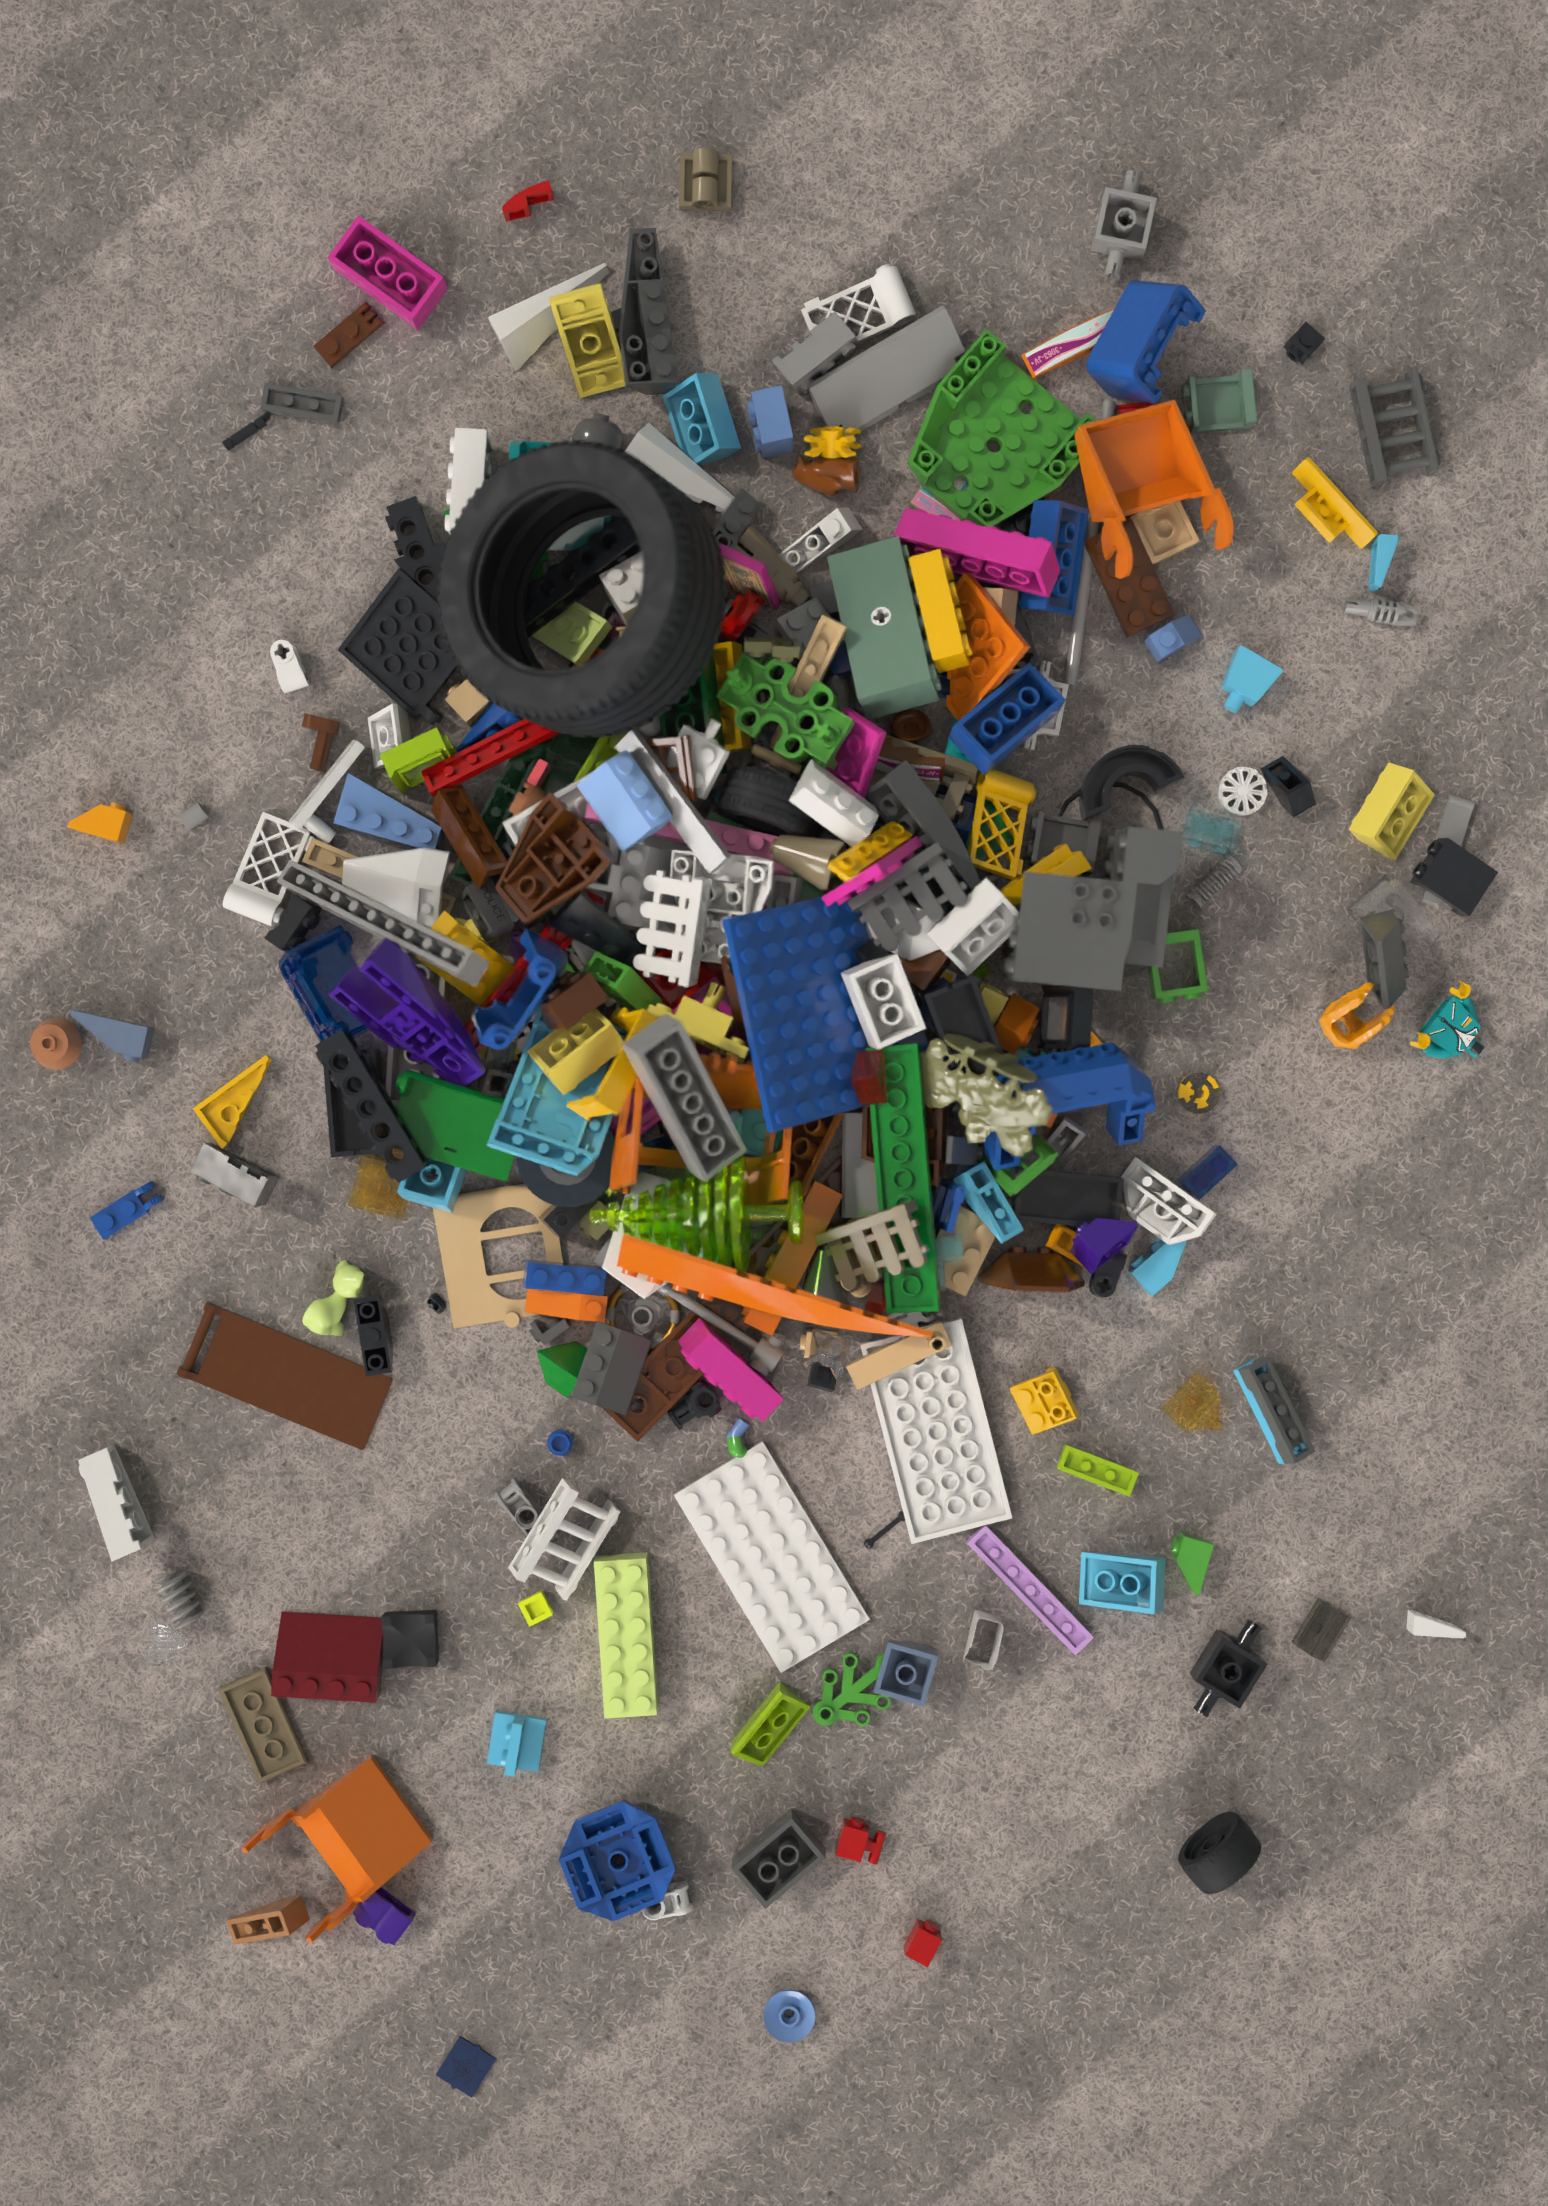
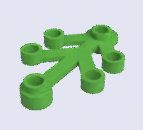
[813,1652,891,1726]

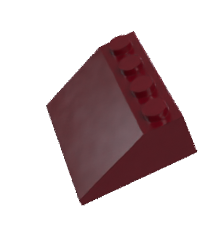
[271,1611,384,1703]

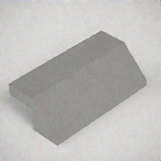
[841,1113,879,1218]

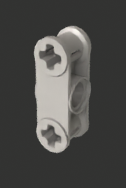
[494,1477,561,1541]

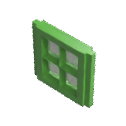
[978,1132,1059,1196]

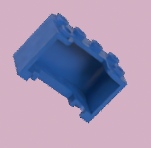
[1087,280,1206,404]

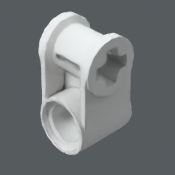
[270,640,310,694]
[642,1881,693,1920]

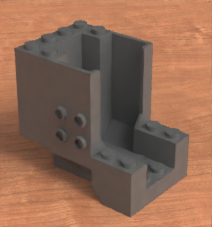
[999,827,1183,991]

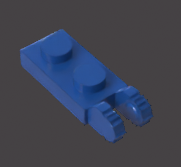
[90,1181,164,1240]

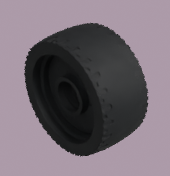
[1178,1812,1262,1894]

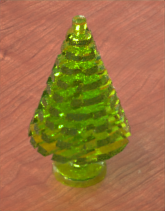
[590,1155,804,1273]

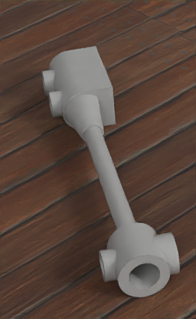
[594,1236,786,1376]

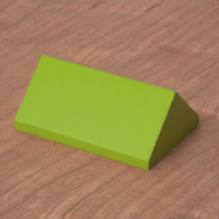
[731,1682,811,1767]

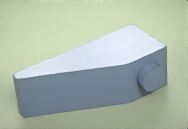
[70,1010,155,1062]

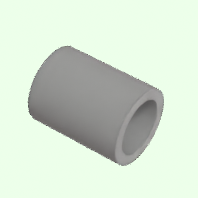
[179,802,209,830]

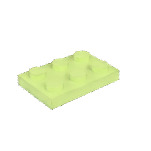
[532,602,613,666]

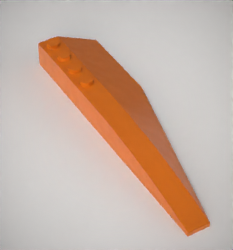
[617,1234,933,1337]

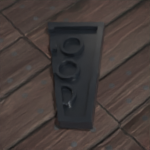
[550,889,647,972]

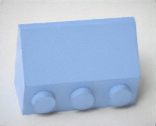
[577,749,673,852]

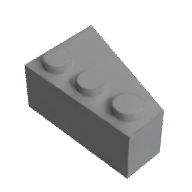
[772,312,858,395]

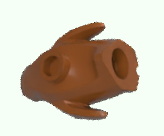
[792,455,860,497]

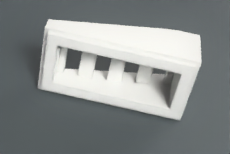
[1407,1609,1466,1638]

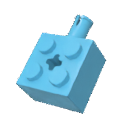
[397,1147,467,1213]

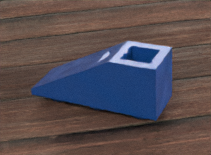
[456,702,524,753]

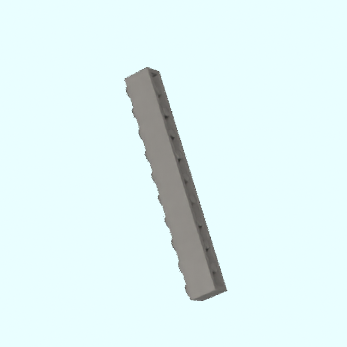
[276,860,490,987]

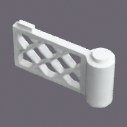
[801,264,917,345]
[223,812,315,927]

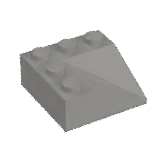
[604,843,677,933]

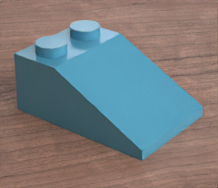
[1079,1552,1166,1614]

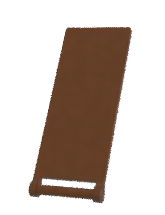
[176,1302,393,1450]

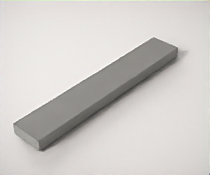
[615,729,731,874]

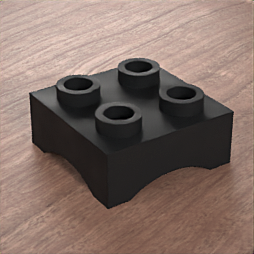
[264,894,322,953]
[381,1610,439,1669]

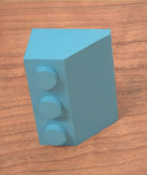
[663,373,741,466]

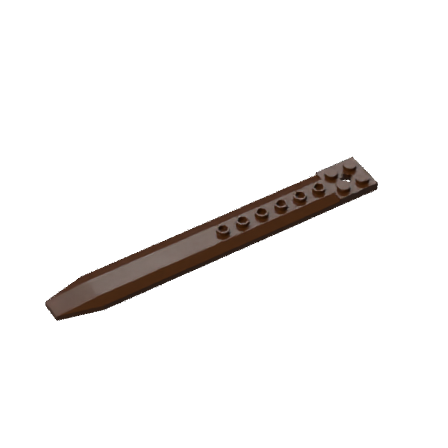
[603,1155,852,1442]

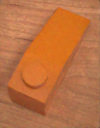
[525,1289,608,1322]

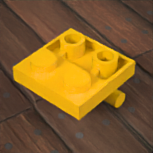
[1009,1366,1079,1435]

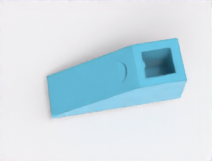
[1128,1238,1187,1296]

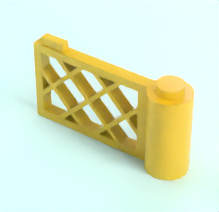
[968,769,1036,880]

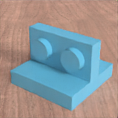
[487,1710,547,1777]

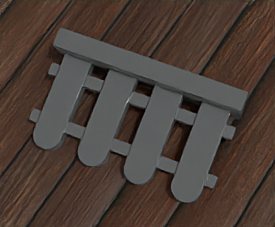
[848,842,968,951]

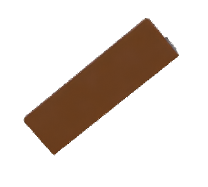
[431,785,508,889]

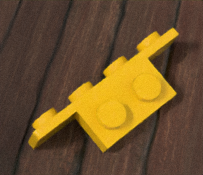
[1292,457,1378,549]
[828,821,912,882]

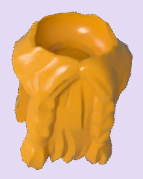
[1319,982,1395,1049]

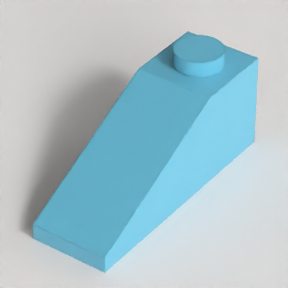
[953,1162,1024,1243]

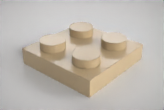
[1128,501,1199,565]

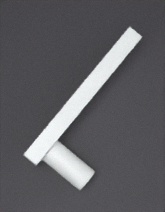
[289,740,365,844]

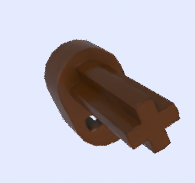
[302,713,340,772]

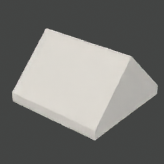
[367,704,411,769]

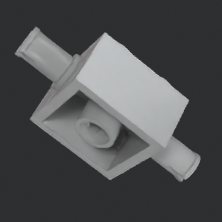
[1090,170,1157,280]

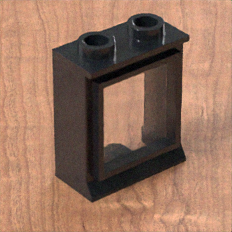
[1037,985,1094,1054]

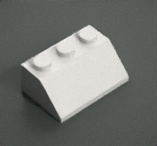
[789,760,879,847]
[927,878,1020,976]
[841,954,926,1050]

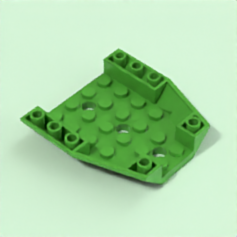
[907,329,1097,527]

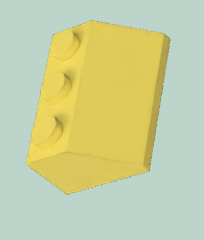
[1348,763,1435,861]
[527,1008,624,1095]

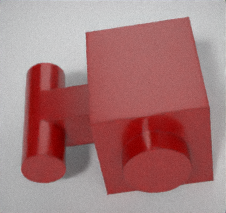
[835,1816,886,1864]

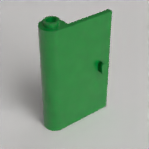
[393,1069,515,1182]

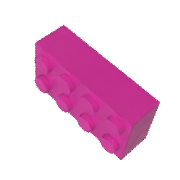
[327,215,448,331]
[678,1318,784,1422]

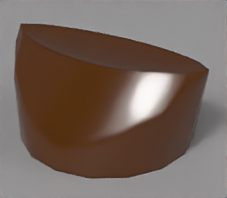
[890,709,934,743]

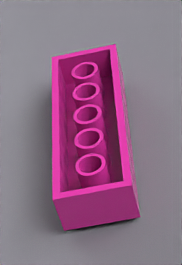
[893,508,1061,598]

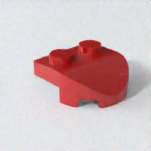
[718,589,765,642]

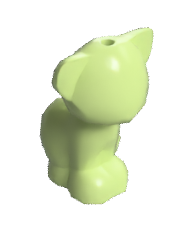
[302,1260,364,1336]

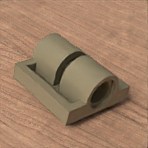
[679,148,732,211]

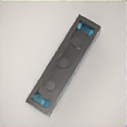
[1233,1357,1315,1464]

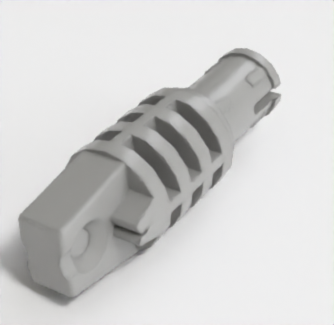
[1343,597,1419,626]

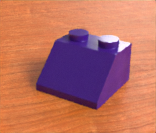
[1070,1218,1138,1275]

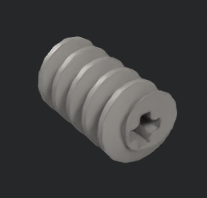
[154,1570,204,1629]

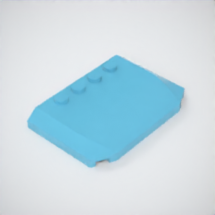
[487,1006,627,1176]

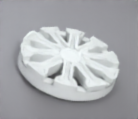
[1217,767,1268,816]

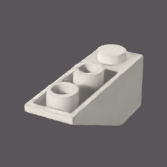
[779,508,863,573]

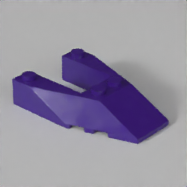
[328,937,486,1086]

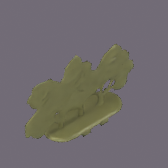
[920,1034,1052,1157]

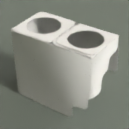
[963,1610,1004,1670]

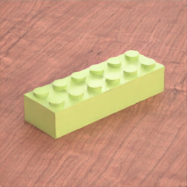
[594,1552,658,1719]

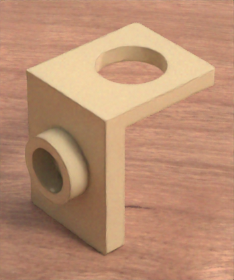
[799,1328,838,1358]

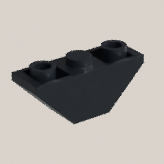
[353,1295,393,1377]

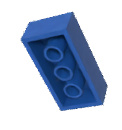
[948,662,1066,775]

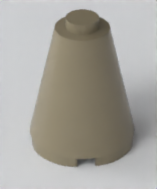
[769,835,847,893]

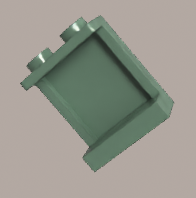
[1181,369,1257,434]

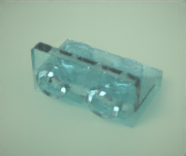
[1182,808,1240,855]

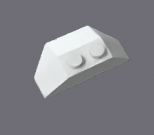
[865,884,946,961]
[1121,1157,1216,1245]

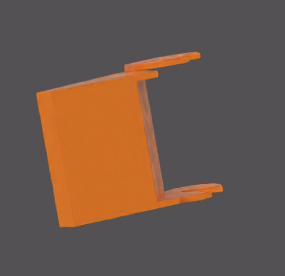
[1074,400,1234,579]
[241,1755,433,1943]

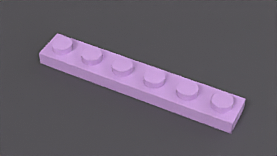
[966,1525,1094,1656]

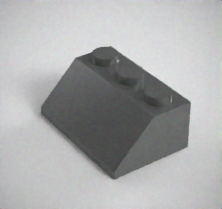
[1360,910,1409,1009]
[571,1322,652,1416]

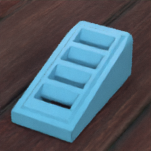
[1368,534,1399,592]

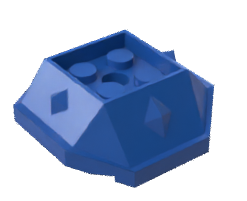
[559,1799,676,1922]

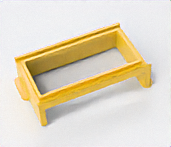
[566,1007,658,1122]

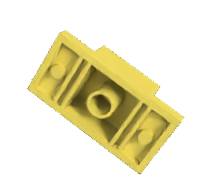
[549,283,625,398]
[647,982,749,1064]

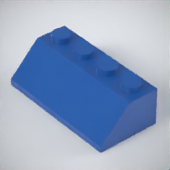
[1019,500,1089,616]

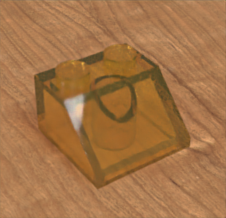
[348,1155,408,1219]

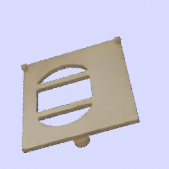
[433,1183,564,1329]

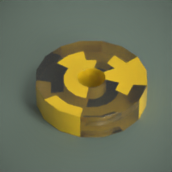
[1177,1073,1220,1114]

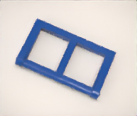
[933,1178,966,1233]

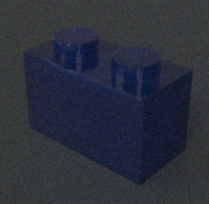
[1177,1145,1238,1200]

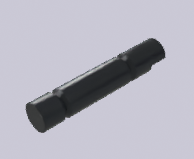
[222,412,270,451]

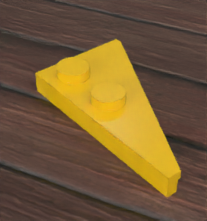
[193,1055,272,1149]

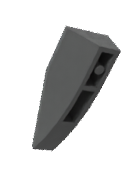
[618,228,678,395]

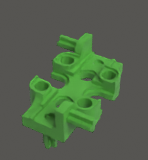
[716,653,856,771]

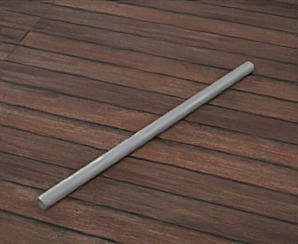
[1064,400,1116,687]

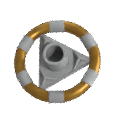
[605,1284,681,1352]

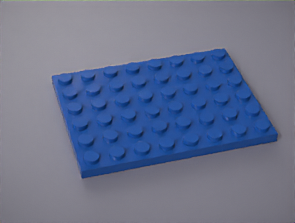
[722,892,892,1132]

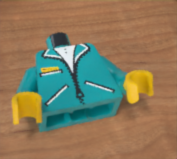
[1410,980,1484,1059]

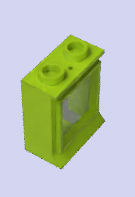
[379,727,457,796]

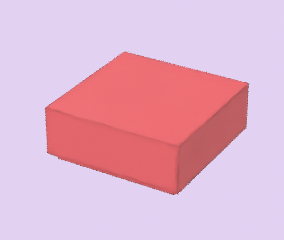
[527,759,552,787]

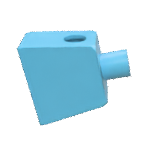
[1220,645,1283,713]

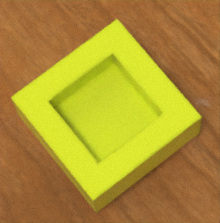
[518,1590,554,1627]

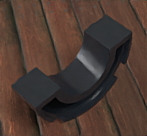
[1079,745,1184,821]

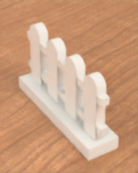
[633,870,712,987]

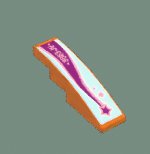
[1021,308,1115,380]

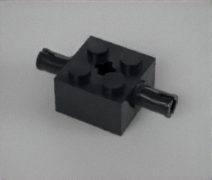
[1190,1619,1268,1717]

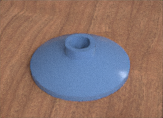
[763,1989,815,2043]

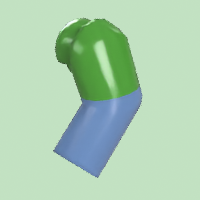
[727,1418,750,1458]

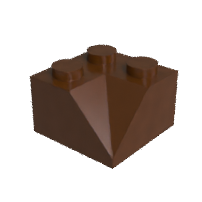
[540,971,608,1030]

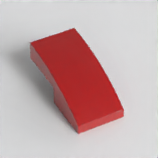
[502,180,554,221]

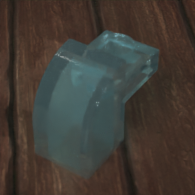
[935,1233,964,1290]

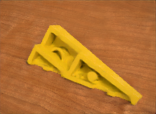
[999,844,1092,906]

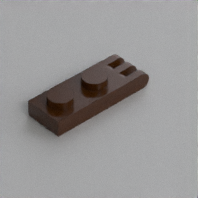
[313,302,384,368]

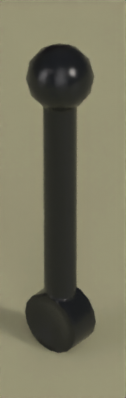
[864,1511,905,1549]

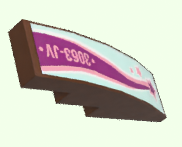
[875,737,945,782]

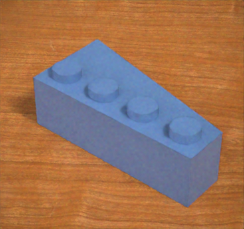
[334,773,445,850]

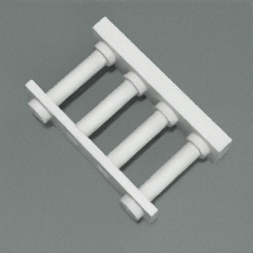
[508,1478,621,1601]

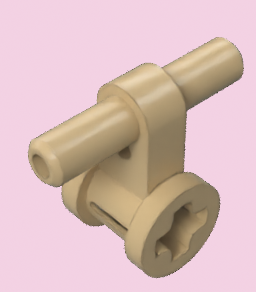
[751,724,802,774]

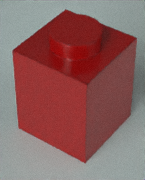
[903,1919,942,1968]

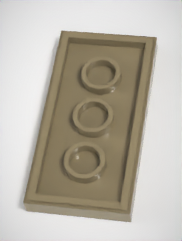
[218,1666,308,1784]

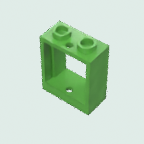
[1147,929,1208,1004]

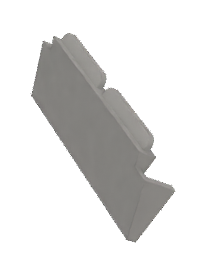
[807,305,965,435]

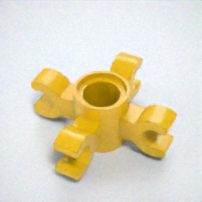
[804,426,861,458]

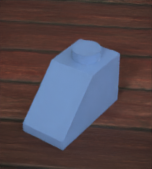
[1144,614,1202,664]

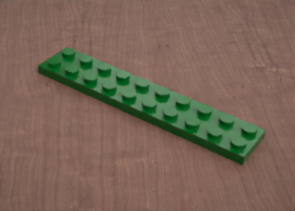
[865,1043,941,1314]

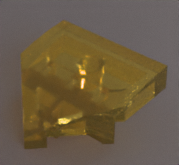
[1161,1372,1221,1432]

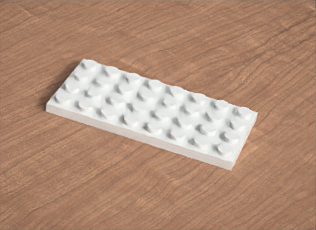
[860,1317,1012,1544]
[674,1441,870,1673]

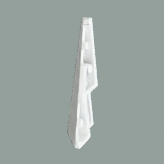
[488,263,610,372]
[626,423,734,512]

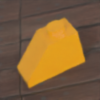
[67,802,133,844]

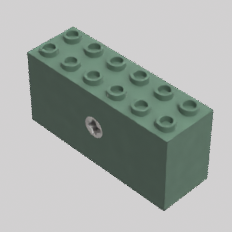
[827,536,942,720]

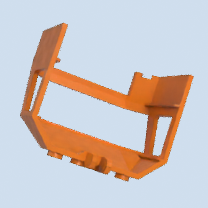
[609,1053,792,1206]

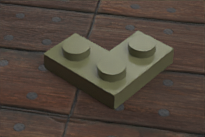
[744,637,800,662]

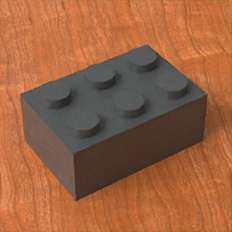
[732,1808,826,1909]

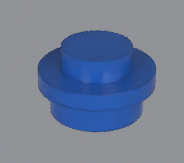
[547,1429,573,1456]

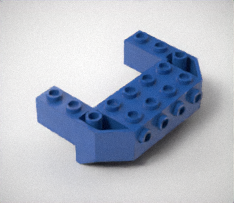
[984,1043,1156,1170]

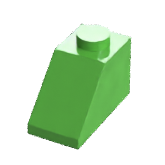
[1170,1532,1214,1595]

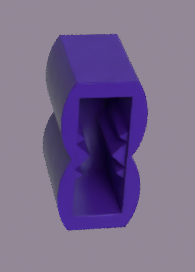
[353,1887,416,1945]

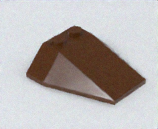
[495,792,613,924]
[978,1246,1085,1293]

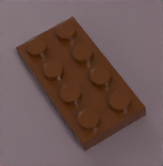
[1084,519,1175,638]

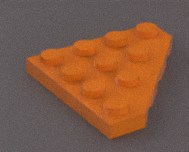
[946,572,1030,721]

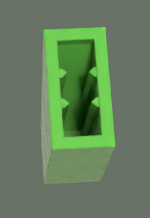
[582,952,663,1012]

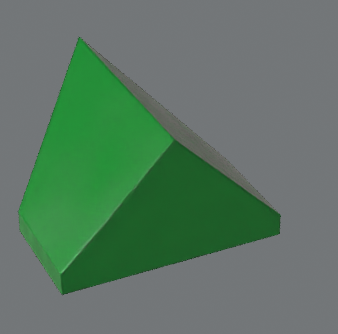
[537,1341,587,1398]

